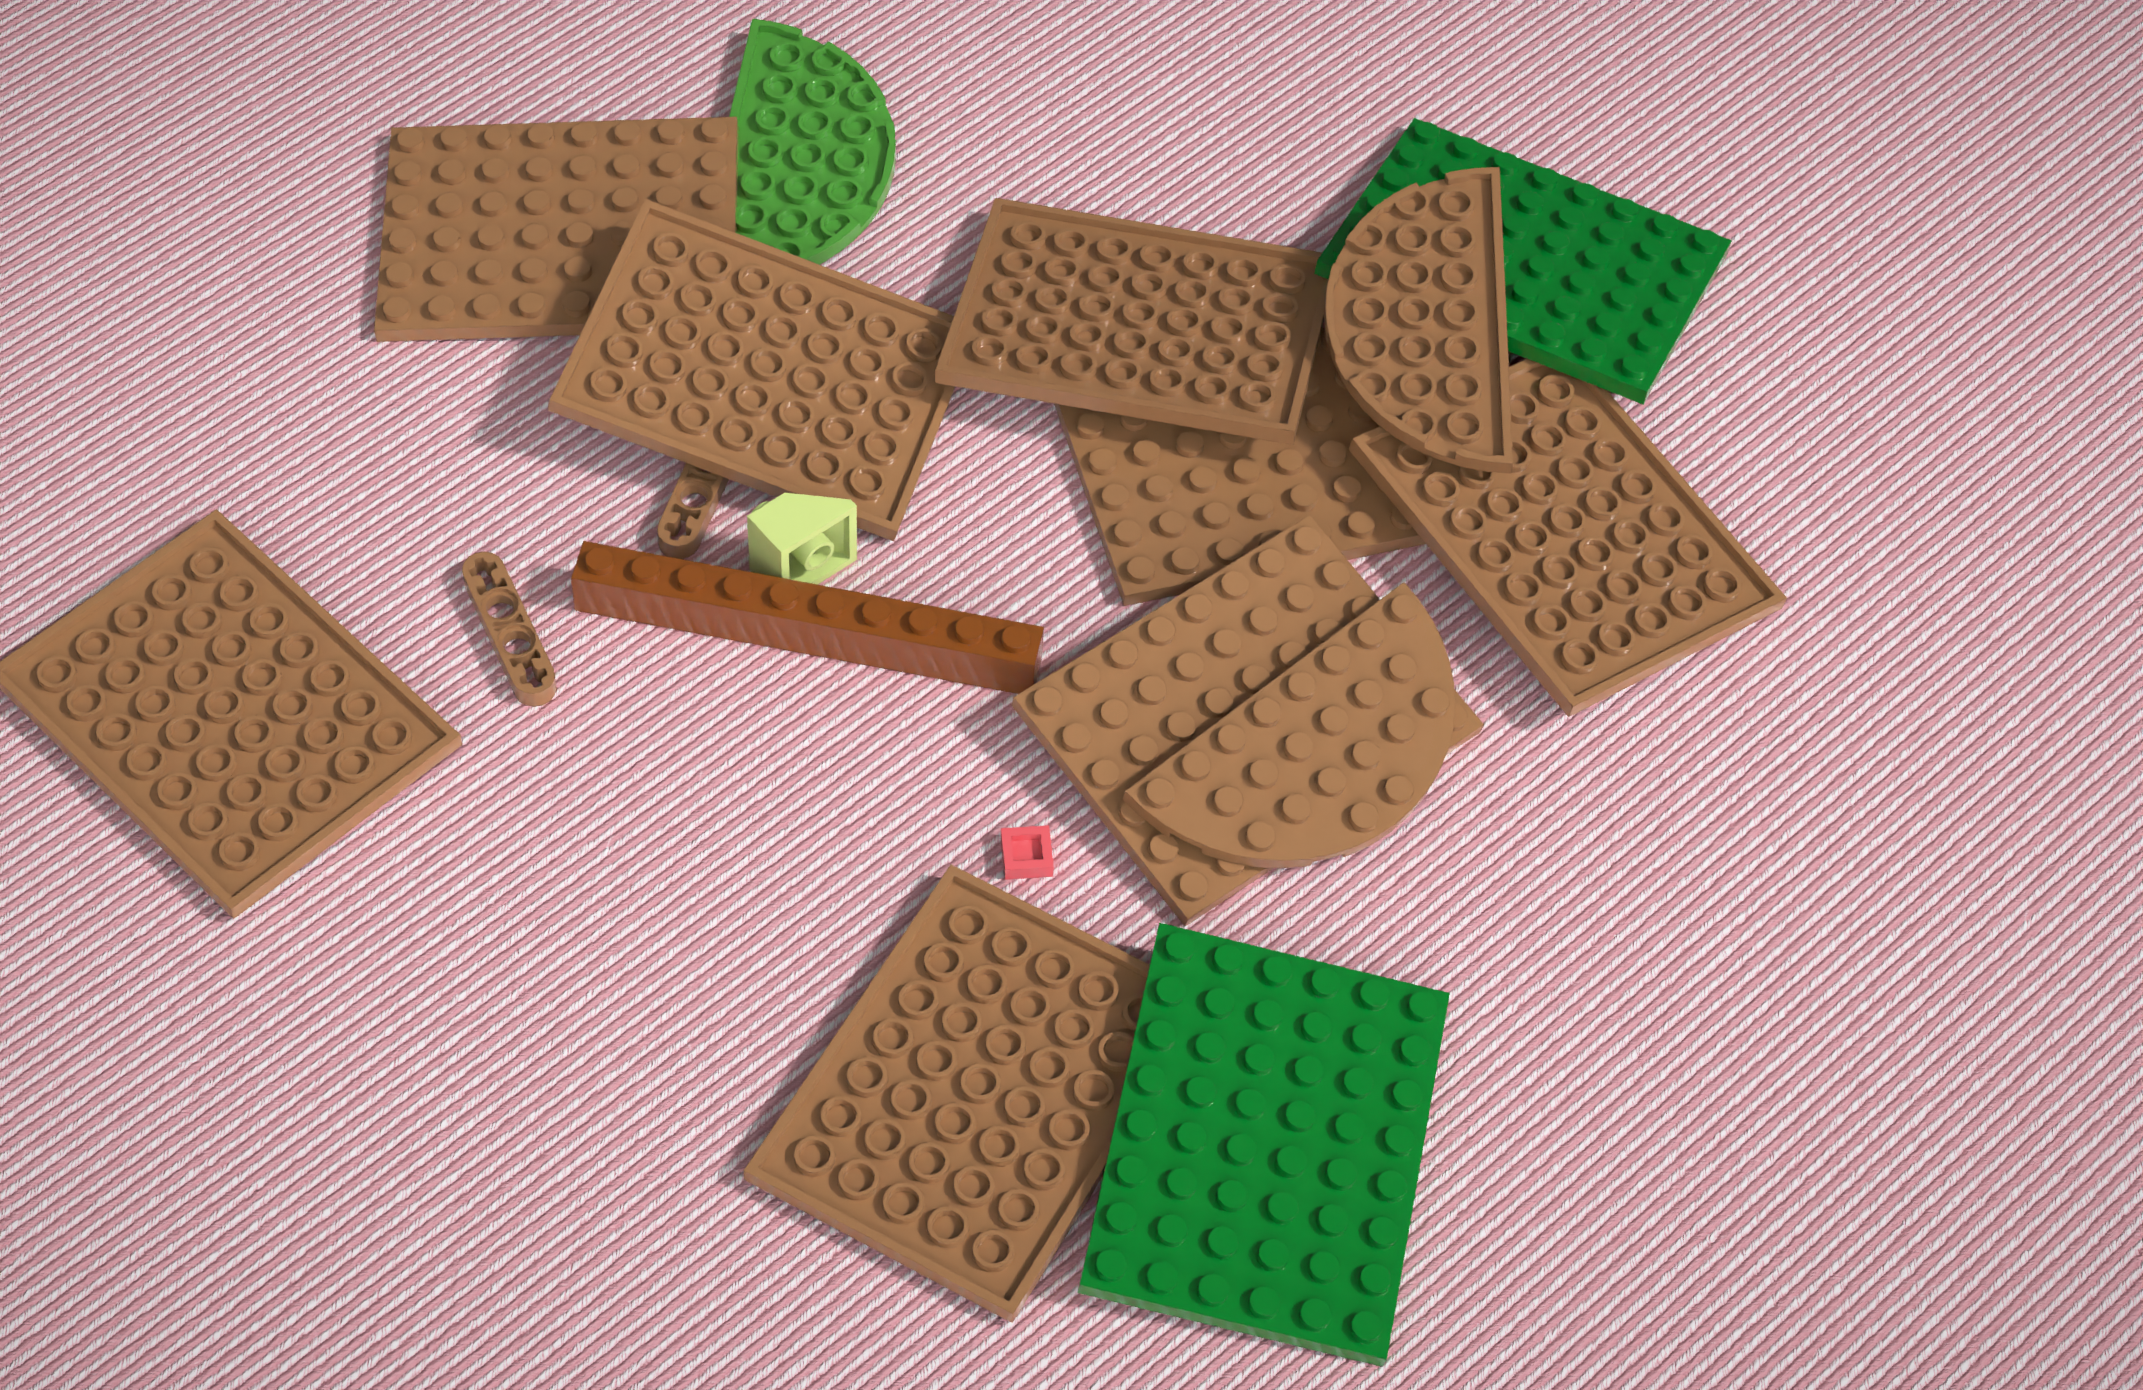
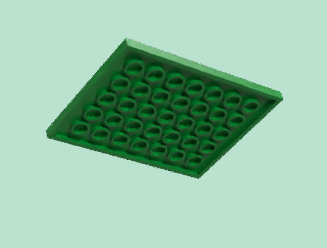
[1314,118,1732,405]
[1077,923,1450,1367]

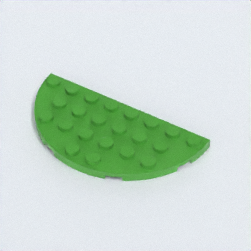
[729,19,896,265]

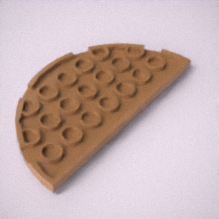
[1324,167,1513,474]
[1123,582,1455,868]

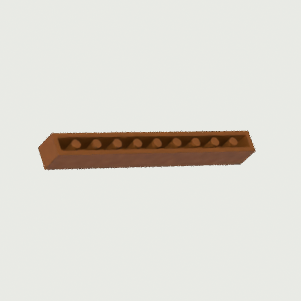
[571,541,1044,694]

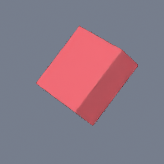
[1000,825,1054,880]

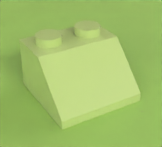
[747,493,857,585]

